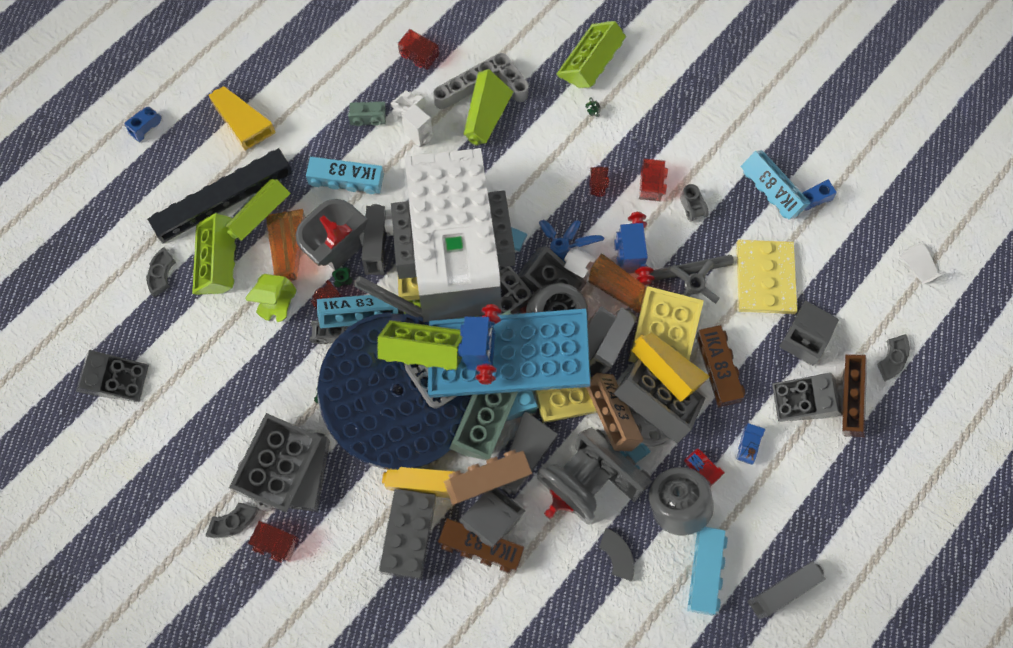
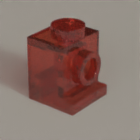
[589,167,609,197]
[310,280,341,310]

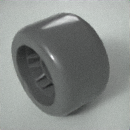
[526,283,588,320]
[649,467,714,536]

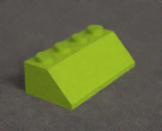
[557,21,627,88]
[192,213,236,295]
[378,320,462,370]

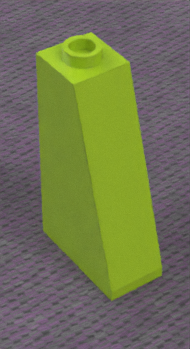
[463,69,514,145]
[226,179,291,241]

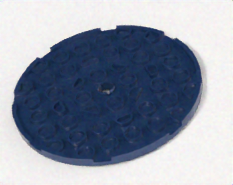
[317,313,472,470]

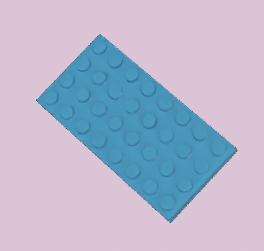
[428,309,591,398]

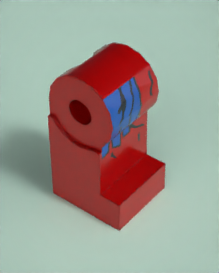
[685,449,725,487]

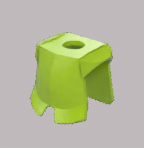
[245,274,297,322]

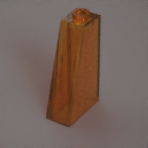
[266,209,306,282]
[588,253,646,314]

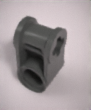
[680,184,709,222]
[309,320,346,344]

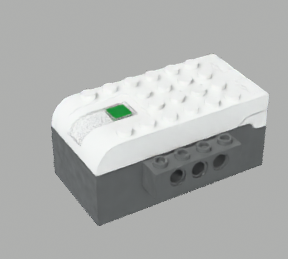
[391,148,515,322]

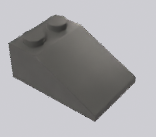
[518,246,587,292]

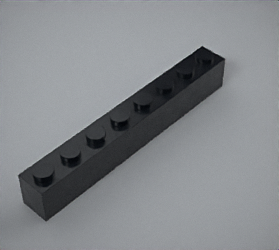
[147,148,293,244]

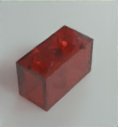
[397,29,439,70]
[639,158,668,201]
[248,521,300,563]

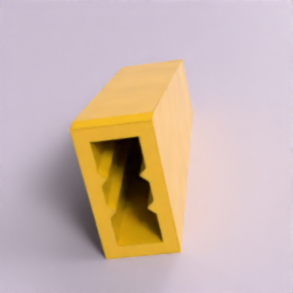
[208,86,276,151]
[631,332,709,402]
[382,467,454,499]

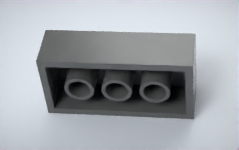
[379,489,436,581]

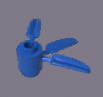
[539,220,605,263]

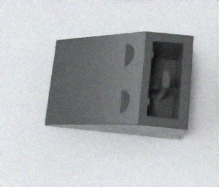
[779,300,839,366]
[76,350,149,402]
[772,372,842,422]
[459,488,526,547]

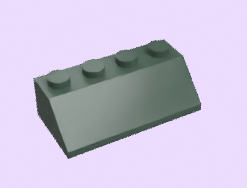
[449,392,518,460]

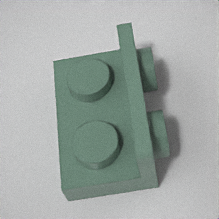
[348,102,386,126]

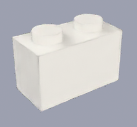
[402,104,433,147]

